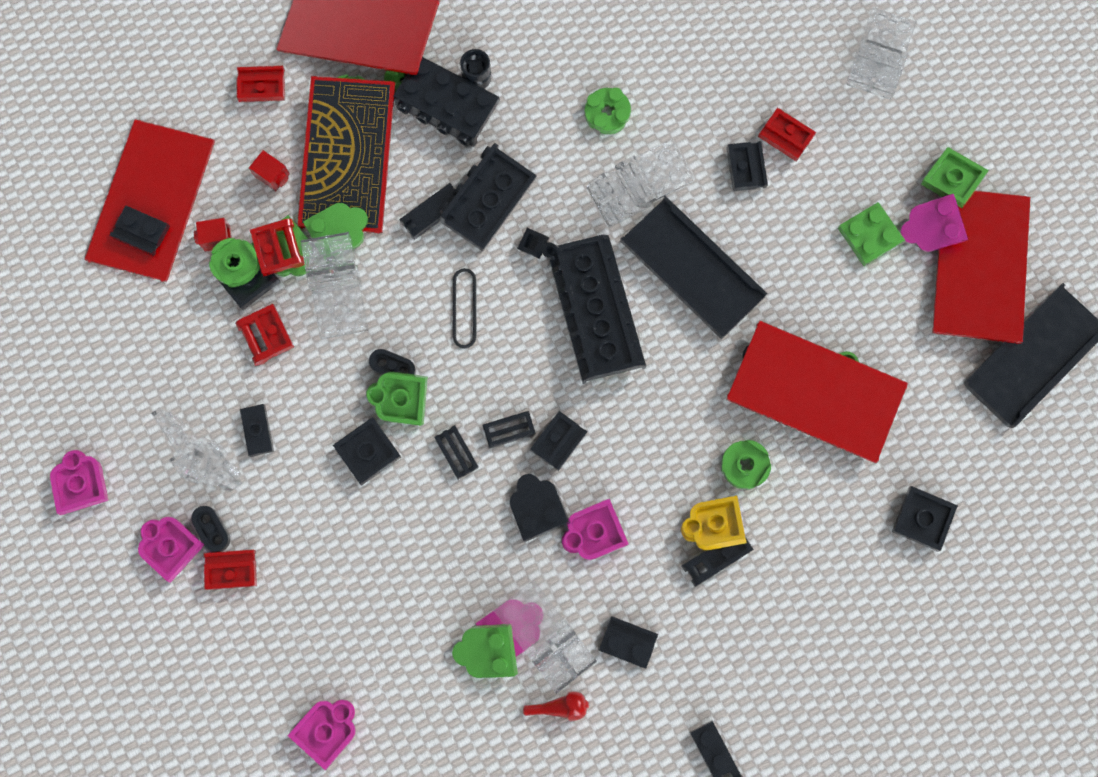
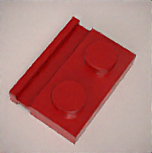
[237,65,285,102]
[758,107,816,162]
[204,549,257,590]

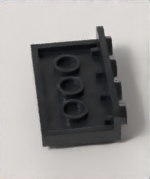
[393,57,500,147]
[439,143,537,252]

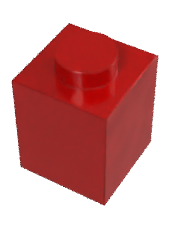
[249,150,290,192]
[194,217,232,252]

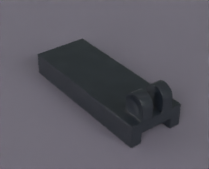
[399,183,455,240]

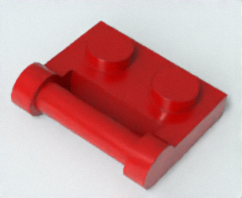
[250,219,305,276]
[235,304,294,366]

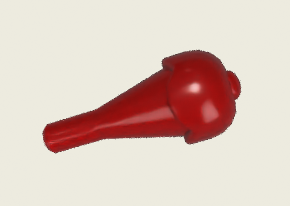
[523,691,589,721]

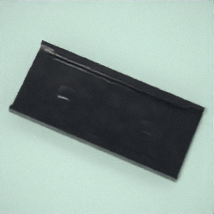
[620,196,768,340]
[549,234,646,384]
[963,283,1098,428]

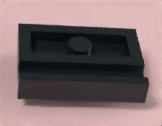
[726,141,768,191]
[110,205,170,256]
[530,411,588,472]
[599,616,659,669]

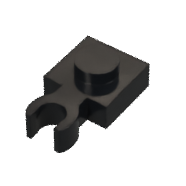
[517,227,560,260]

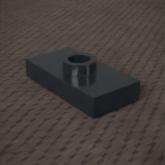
[240,404,274,457]

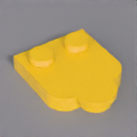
[681,495,747,550]

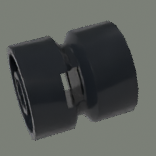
[460,49,492,89]

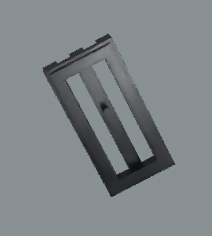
[482,411,536,449]
[434,425,479,480]

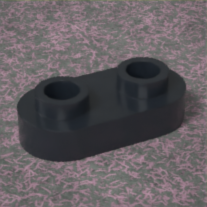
[369,349,416,375]
[191,506,231,552]

